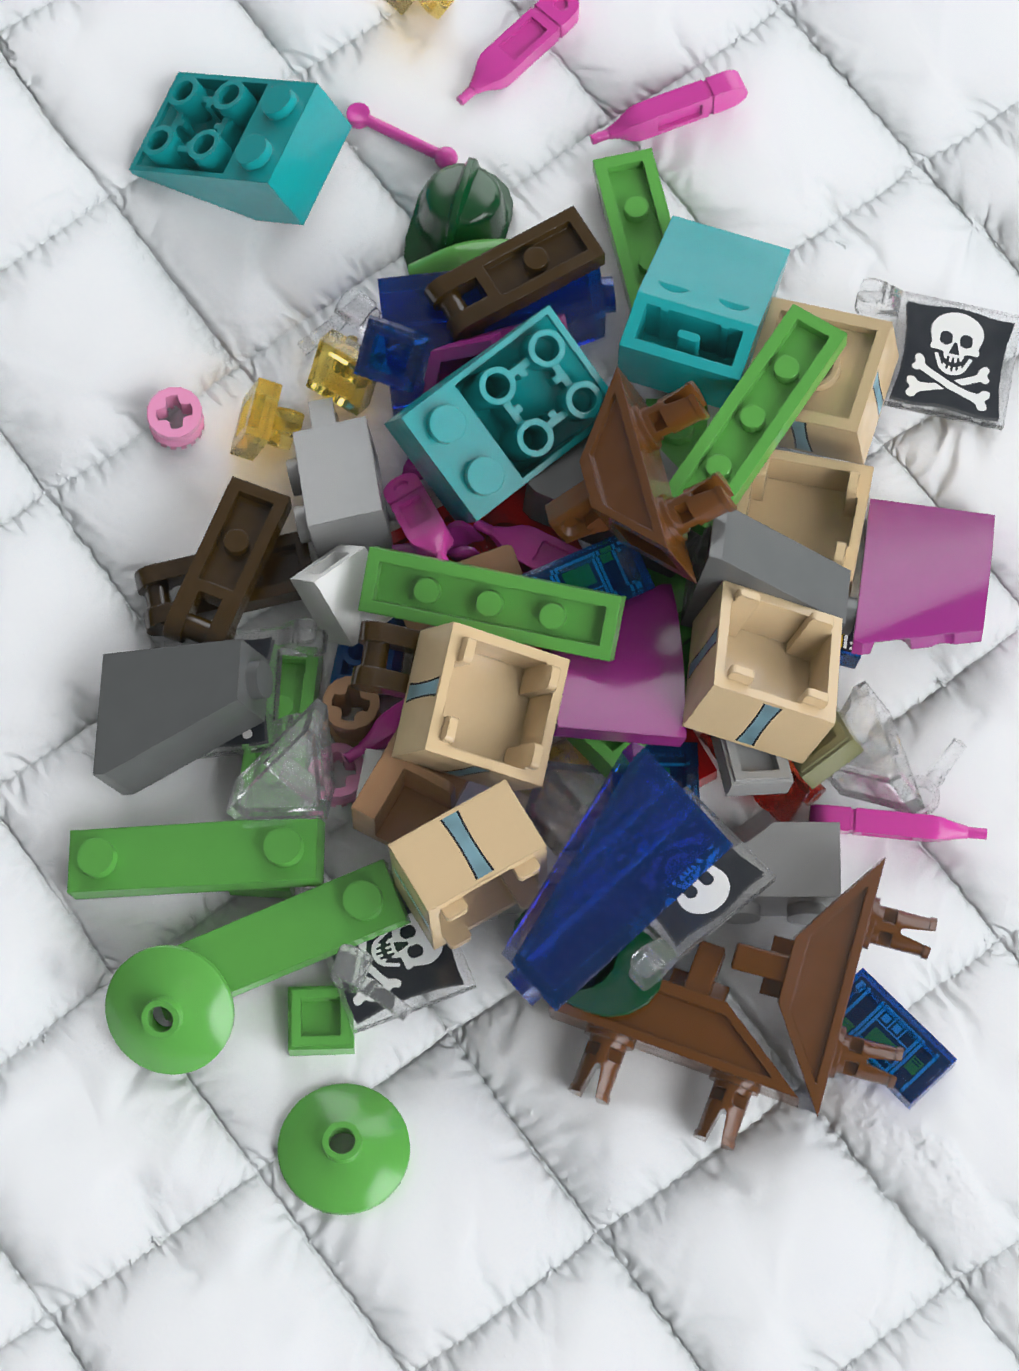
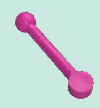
[346,102,458,169]

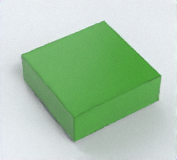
[288,985,355,1056]

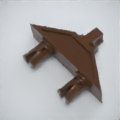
[545,366,737,584]
[731,858,938,1117]
[547,940,799,1151]

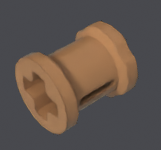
[322,676,381,748]

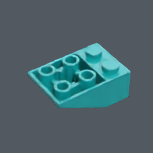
[129,72,352,226]
[618,215,791,408]
[384,305,608,523]

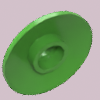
[105,945,235,1075]
[278,1083,410,1215]

